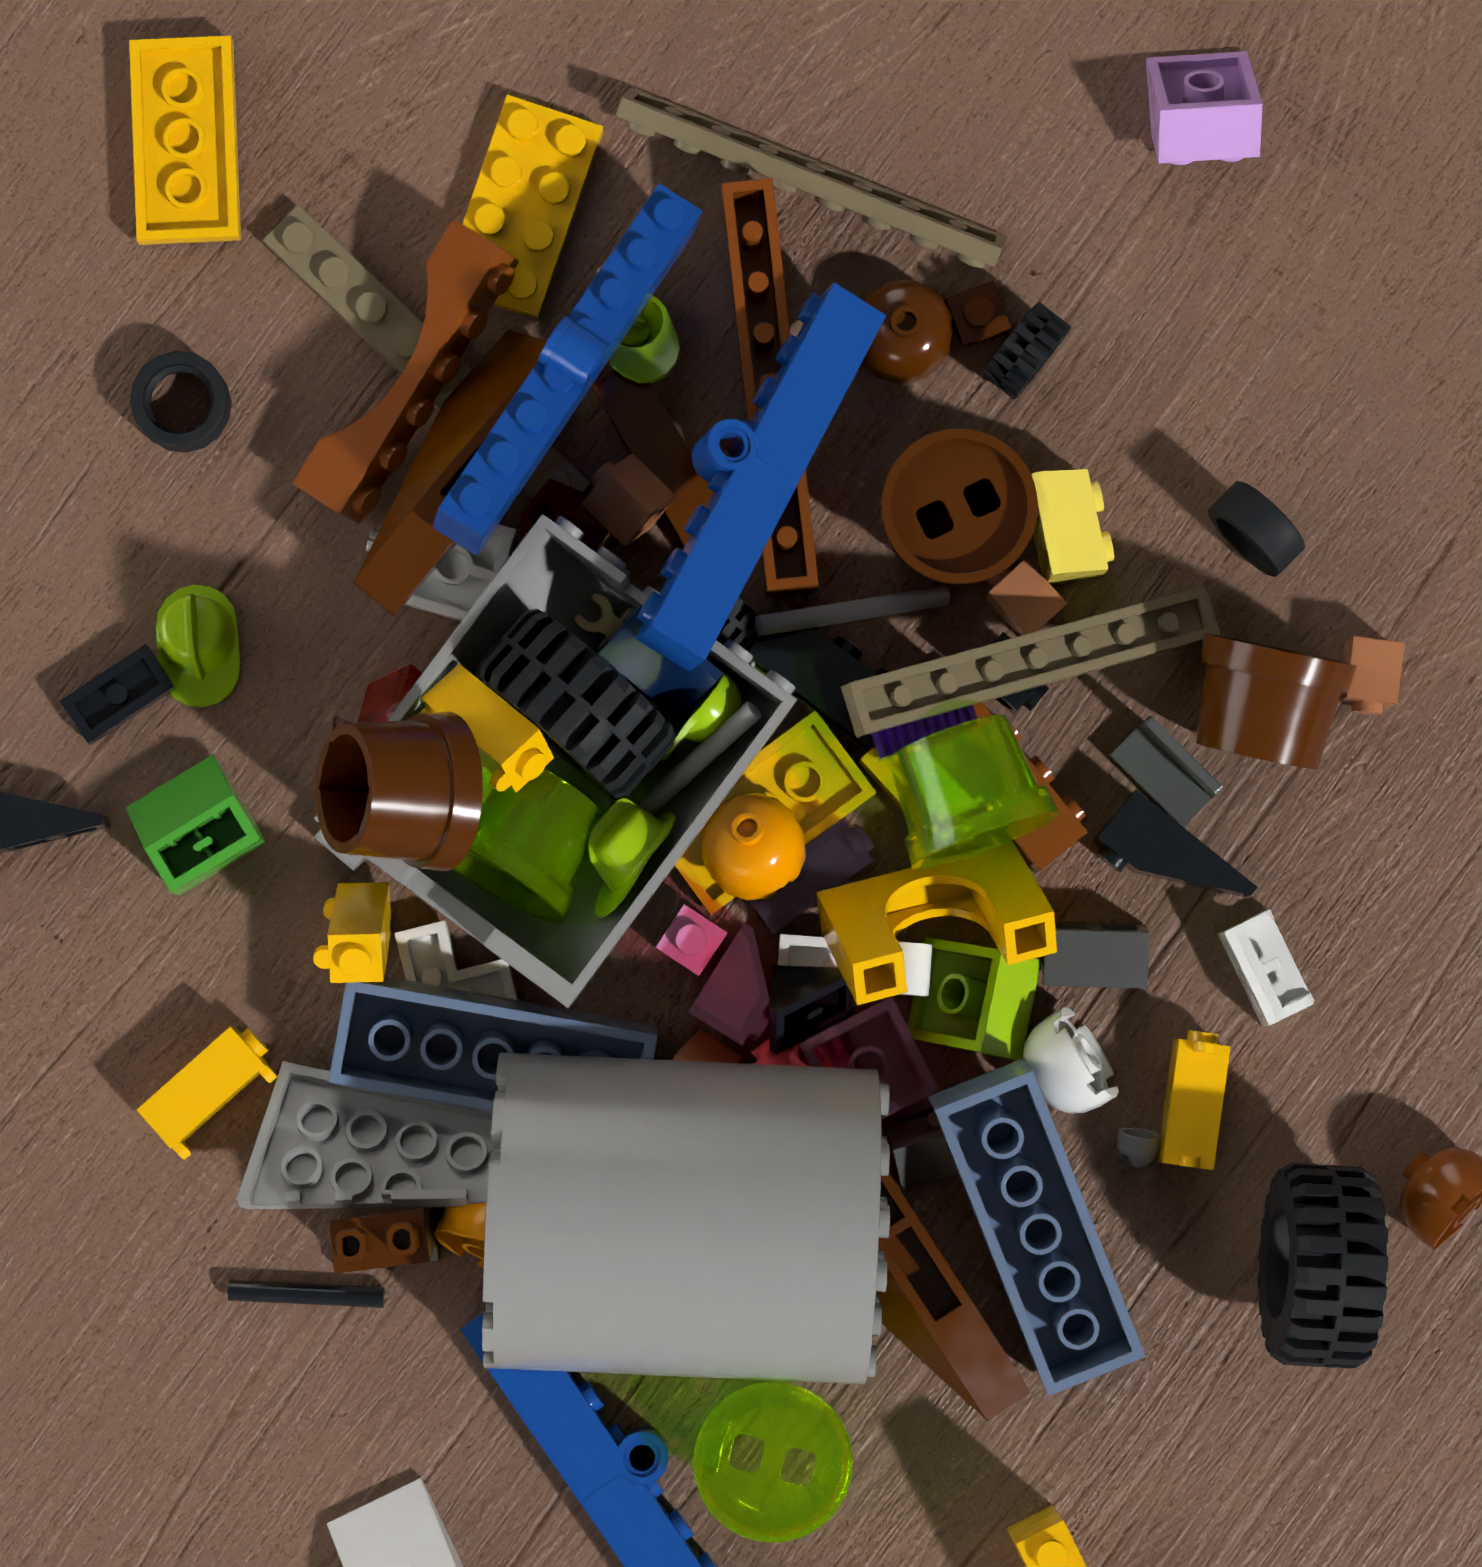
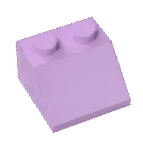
[1146,51,1263,165]

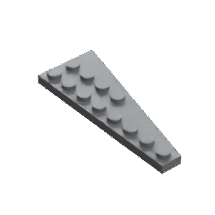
[236,1061,495,1209]

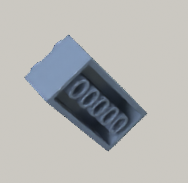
[328,977,658,1111]
[928,1058,1146,1396]

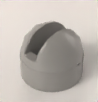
[1117,1128,1160,1169]

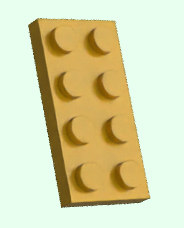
[129,35,241,245]
[462,94,604,320]
[675,710,877,915]

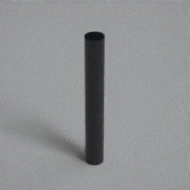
[228,1280,385,1308]

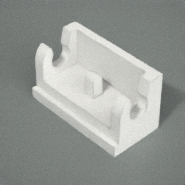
[1217,909,1315,1026]

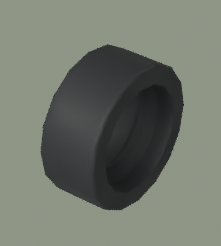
[130,351,232,453]
[1207,481,1305,577]

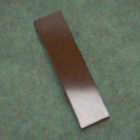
[592,369,713,547]

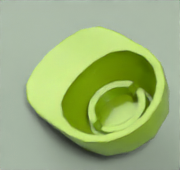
[608,295,680,383]
[662,671,742,762]

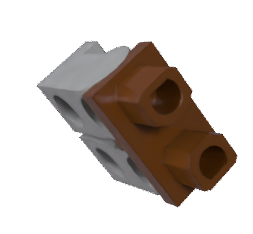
[328,1208,440,1274]

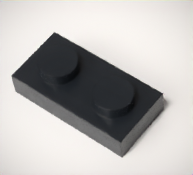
[60,644,177,745]

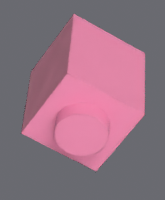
[655,904,728,977]

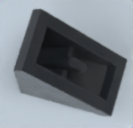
[770,965,853,1055]

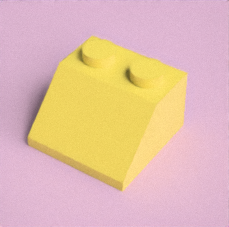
[1031,469,1114,586]

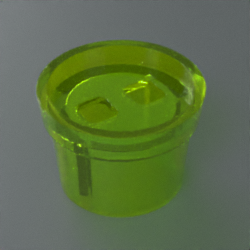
[888,714,1060,870]
[453,769,603,923]
[693,1381,853,1543]

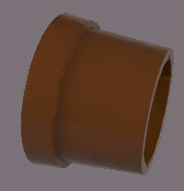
[881,428,1038,584]
[1196,633,1357,769]
[315,711,483,871]

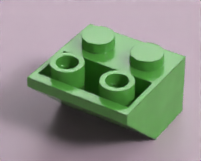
[125,754,267,896]

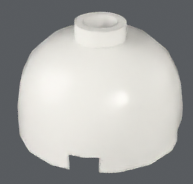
[1022,1007,1119,1114]

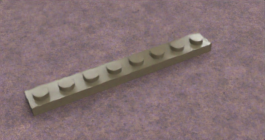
[615,87,1007,268]
[262,205,591,499]
[841,586,1220,738]

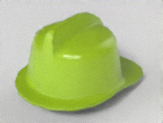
[156,584,241,707]
[587,797,675,917]

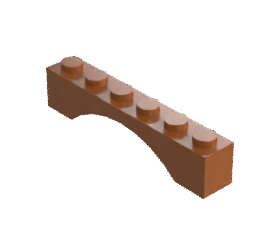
[292,219,519,524]

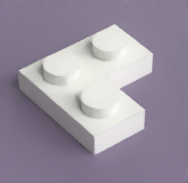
[394,920,519,1000]

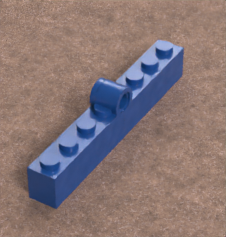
[433,183,703,556]
[636,283,886,672]
[460,1311,718,1567]

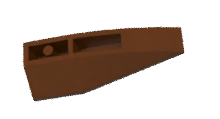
[353,330,589,617]
[876,1173,1031,1421]

